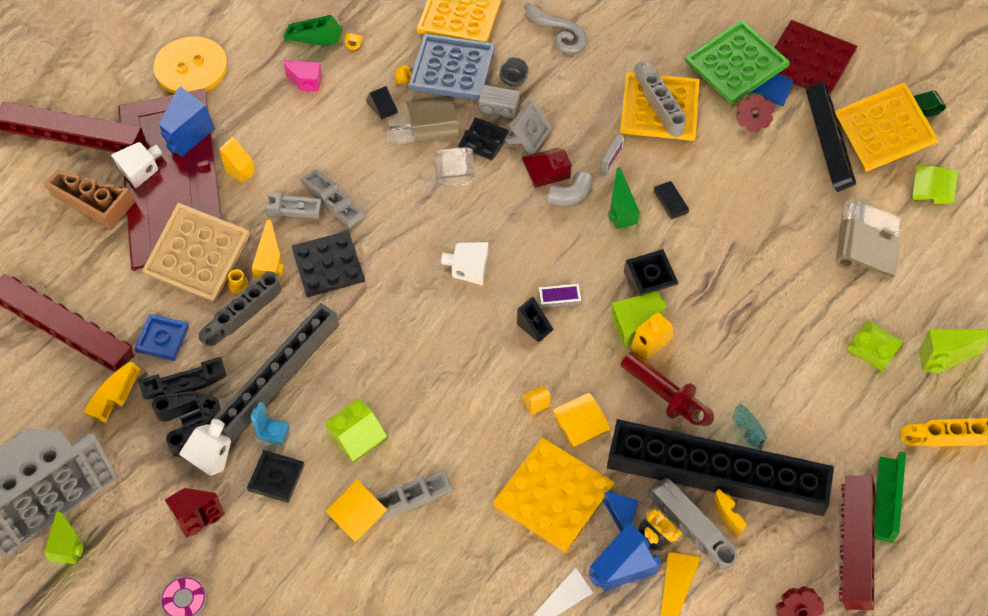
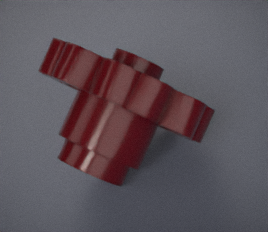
[736,93,774,132]
[776,586,824,616]

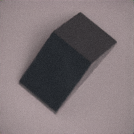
[366,86,398,120]
[517,297,554,342]

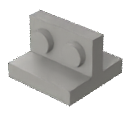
[504,100,552,154]

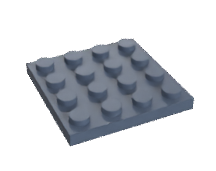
[409,33,495,100]

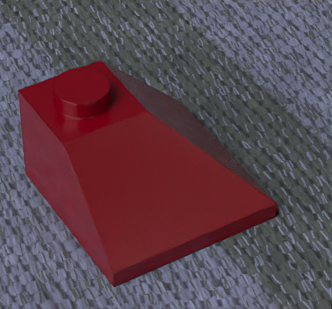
[522,147,572,188]

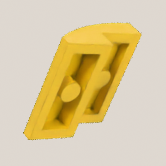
[551,393,611,448]
[326,479,387,542]

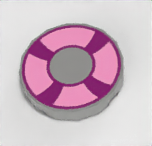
[160,576,207,616]

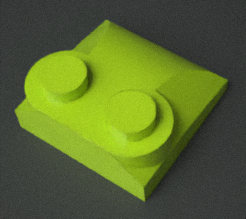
[847,320,904,372]

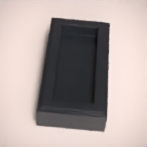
[653,181,689,220]

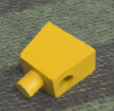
[631,312,673,361]

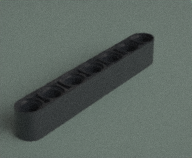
[806,81,856,192]

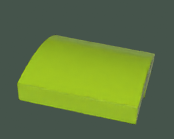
[913,165,958,204]

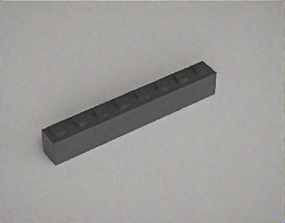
[210,303,339,445]

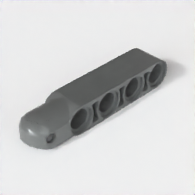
[198,272,281,346]

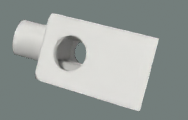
[111,143,162,189]
[441,242,489,285]
[179,419,231,476]

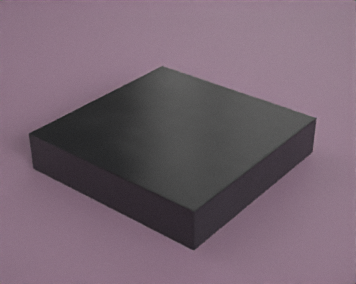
[247,450,305,503]

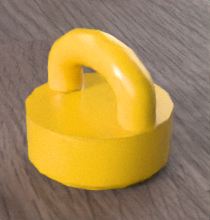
[344,32,363,50]
[395,65,412,85]

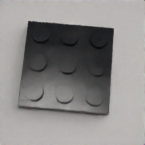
[291,231,365,297]

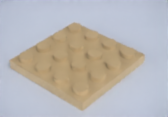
[142,203,250,303]

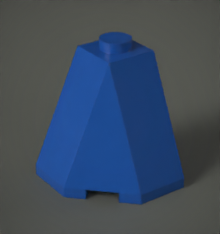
[589,523,661,591]

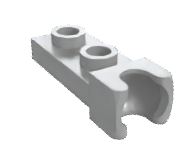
[265,193,322,219]

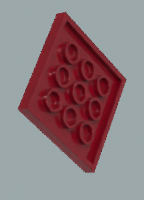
[774,20,858,95]

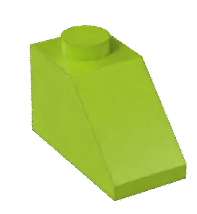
[44,511,83,564]

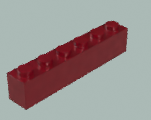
[839,475,875,610]

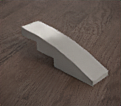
[300,169,364,228]
[374,469,454,521]

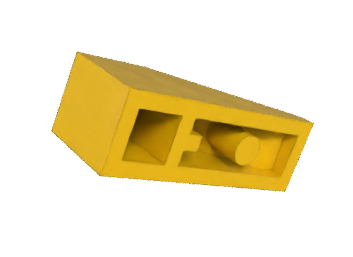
[252,220,285,280]

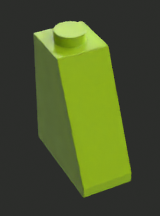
[610,291,667,347]

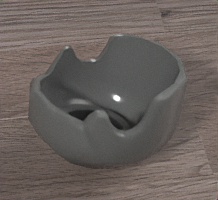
[499,57,528,87]

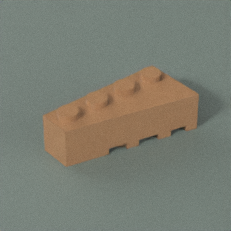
[45,170,136,230]

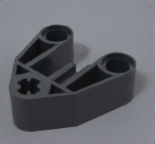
[152,391,221,457]

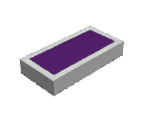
[600,134,624,175]
[539,284,581,308]

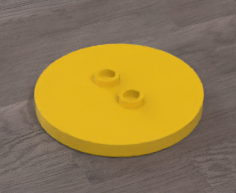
[153,37,228,94]

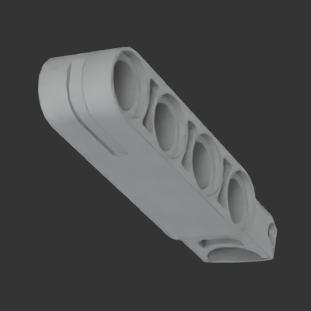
[634,61,686,137]
[649,478,737,568]

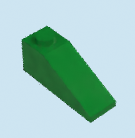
[284,15,343,46]
[608,167,640,229]

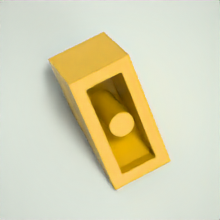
[219,137,255,184]

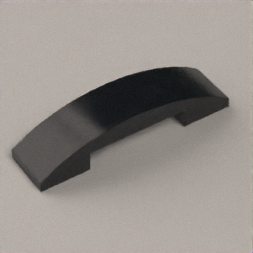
[138,357,227,400]

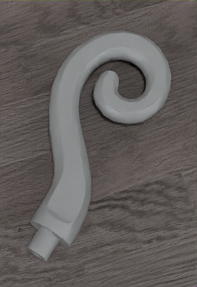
[524,3,587,54]

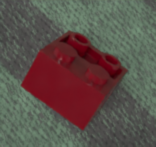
[165,488,225,538]

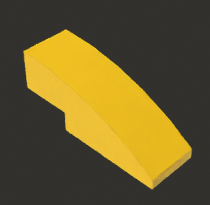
[83,362,141,424]

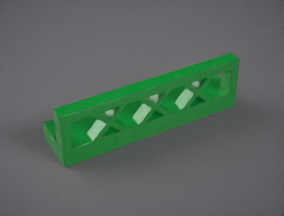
[875,452,906,543]

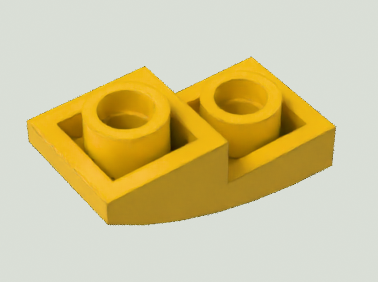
[713,489,747,538]

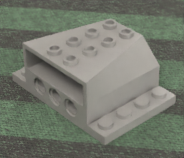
[0,428,118,558]

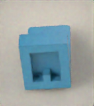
[251,402,289,446]

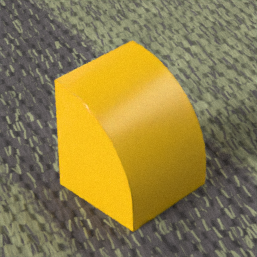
[522,385,551,415]

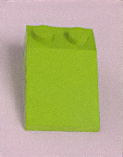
[919,329,988,373]

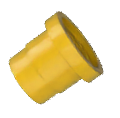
[228,269,249,294]

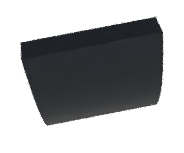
[458,117,509,160]

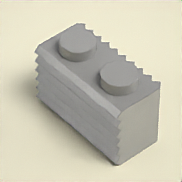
[479,85,520,119]

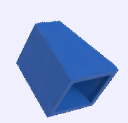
[159,86,215,157]

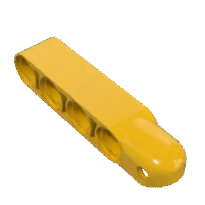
[900,418,988,447]

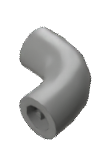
[547,172,593,206]

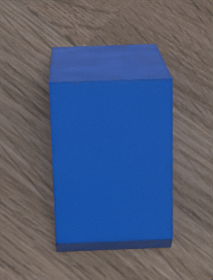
[603,491,639,533]

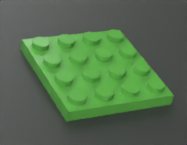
[685,19,789,105]

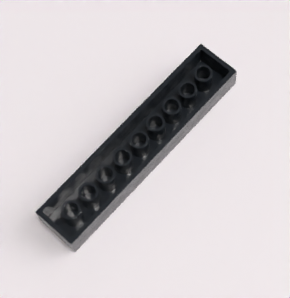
[607,419,834,517]

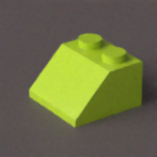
[325,398,387,463]

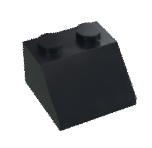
[624,249,679,296]

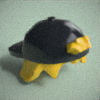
[638,509,682,551]

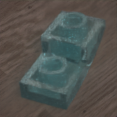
[732,403,767,450]

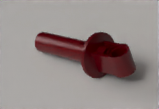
[621,352,714,426]

